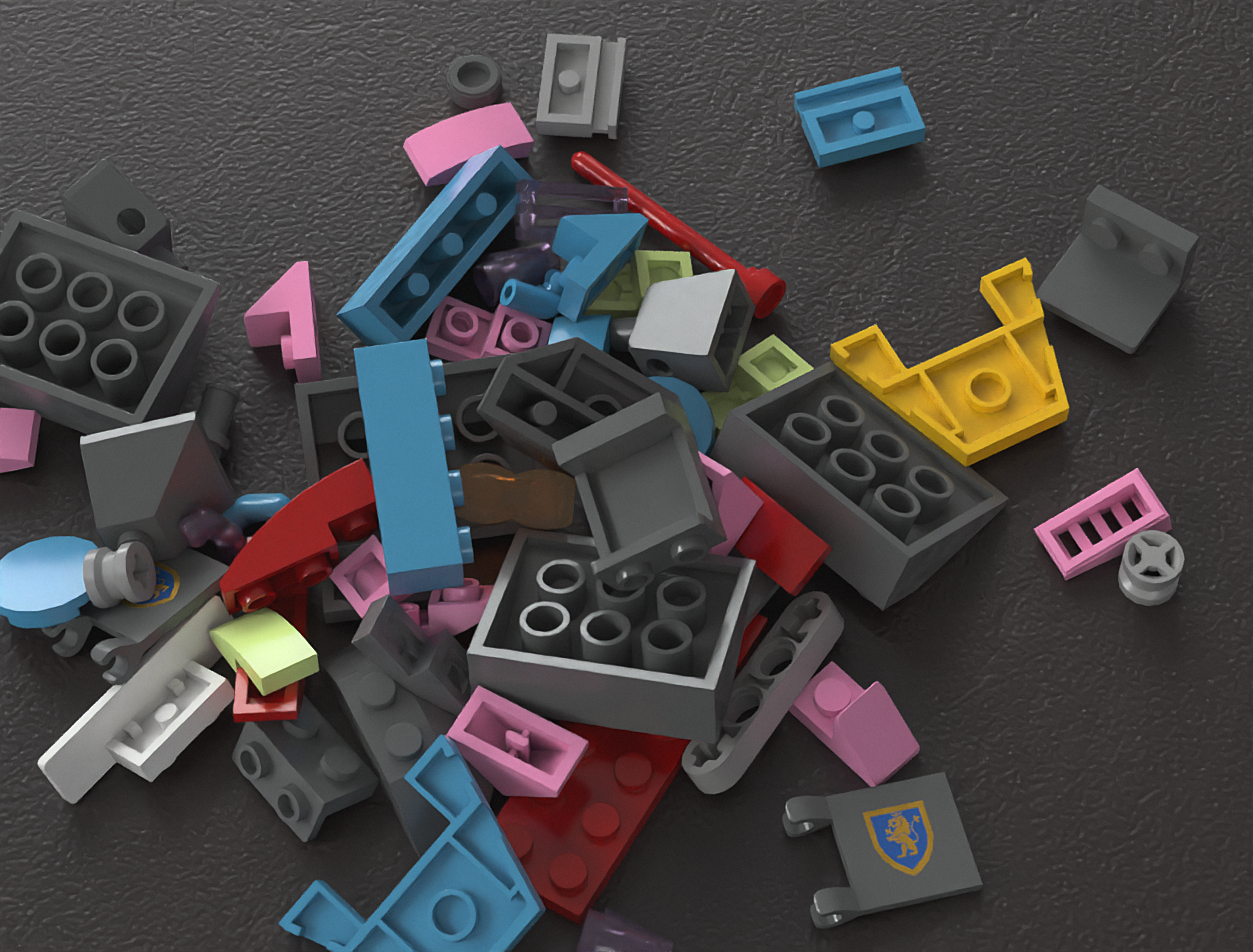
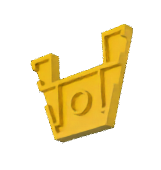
[830,257,1069,467]

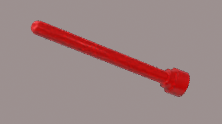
[570,151,786,319]

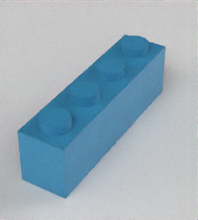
[336,145,538,347]
[354,339,474,596]

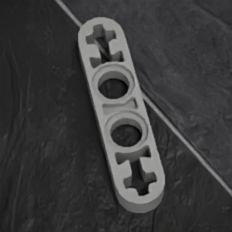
[682,591,844,794]

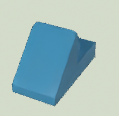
[552,213,649,323]

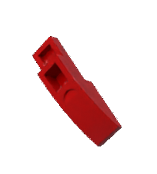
[219,458,379,616]

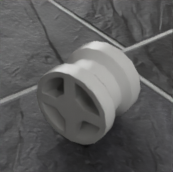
[1118,530,1185,606]
[83,541,156,609]

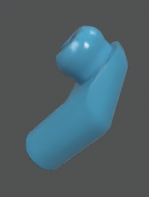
[500,269,564,319]
[210,493,291,543]

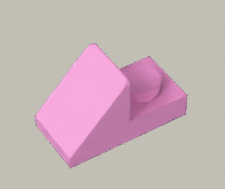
[244,261,322,384]
[789,661,920,787]

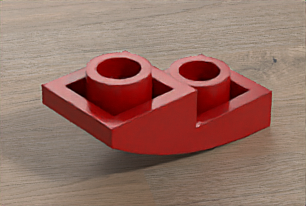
[734,476,834,596]

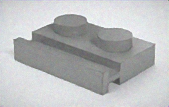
[536,34,627,139]

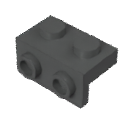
[232,695,380,842]

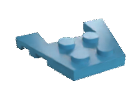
[278,734,546,952]

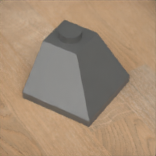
[80,411,236,562]

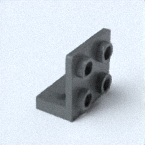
[1036,184,1199,354]

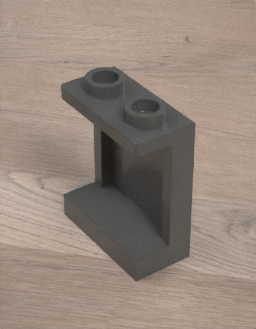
[552,392,728,591]

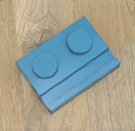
[794,66,926,168]

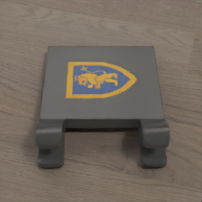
[41,547,229,685]
[782,772,983,929]

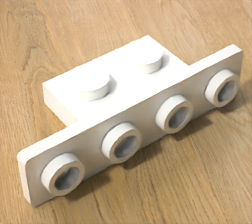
[38,595,235,804]

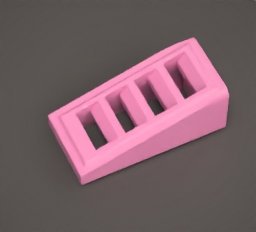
[1034,468,1172,580]

